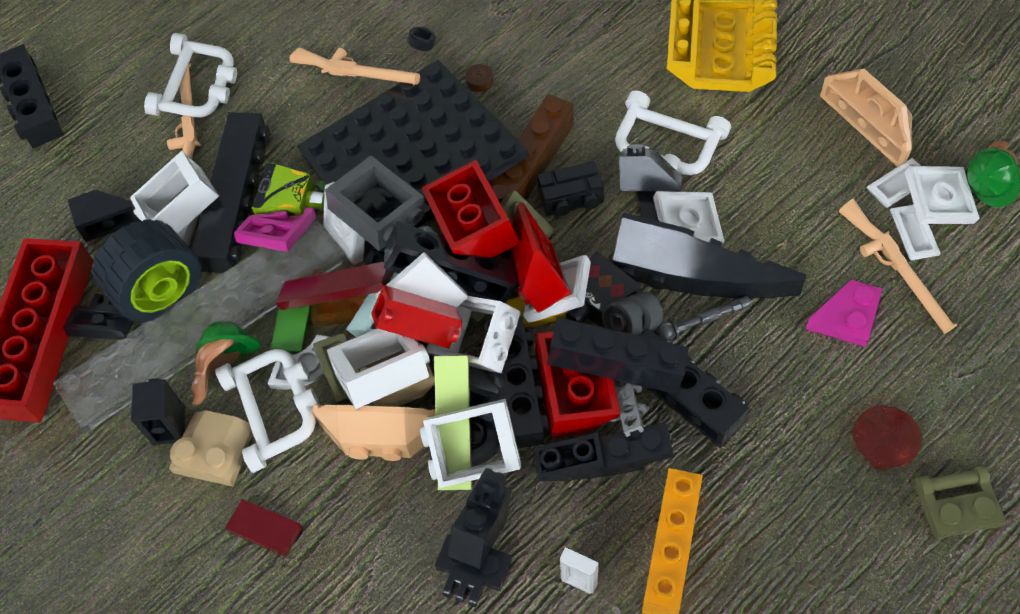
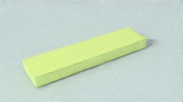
[434,355,472,490]

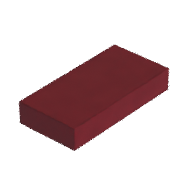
[225,499,302,557]

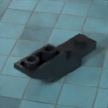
[533,422,674,481]

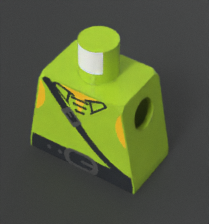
[252,163,324,217]

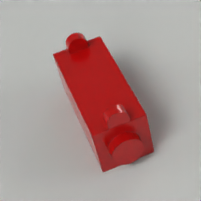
[371,285,462,349]

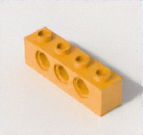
[642,468,703,614]

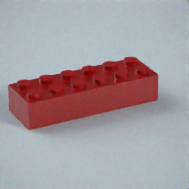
[0,238,94,423]

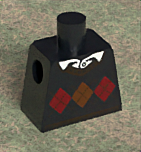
[566,251,641,327]

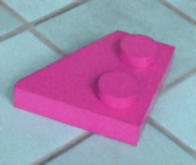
[234,208,317,252]
[805,280,883,347]

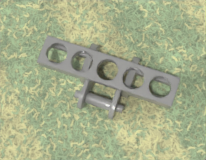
[609,380,647,437]

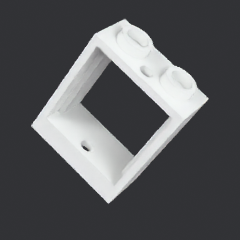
[130,151,219,234]
[426,296,521,373]
[327,329,430,409]
[420,399,521,488]

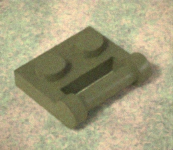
[915,464,1006,539]

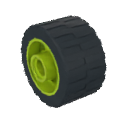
[92,219,201,323]

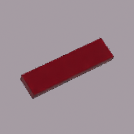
[276,262,393,310]

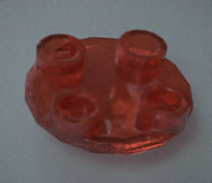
[852,405,922,470]

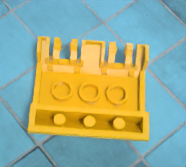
[667,0,777,92]

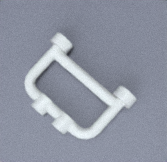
[144,33,237,117]
[615,91,731,175]
[215,349,320,473]

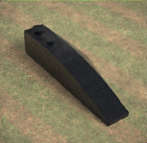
[613,213,806,298]

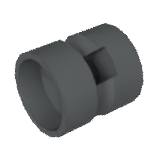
[602,292,663,336]

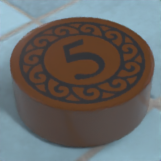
[465,64,493,92]

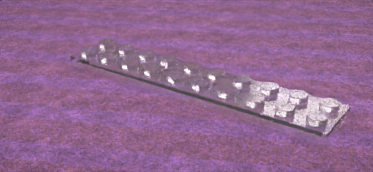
[52,219,348,433]

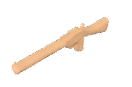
[290,48,420,86]
[167,63,201,185]
[839,198,957,333]

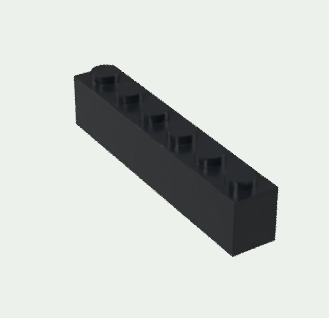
[192,112,270,274]

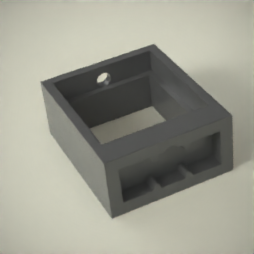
[325,156,424,251]

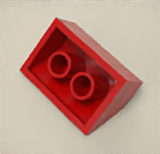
[421,160,520,258]
[507,202,571,313]
[535,326,620,438]

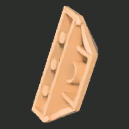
[820,68,912,167]
[312,405,436,461]

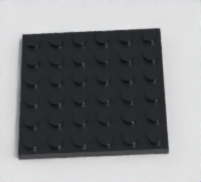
[297,60,529,252]

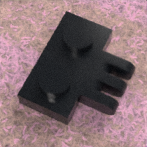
[63,294,134,340]
[435,534,513,607]

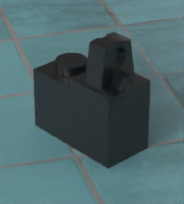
[448,468,512,569]

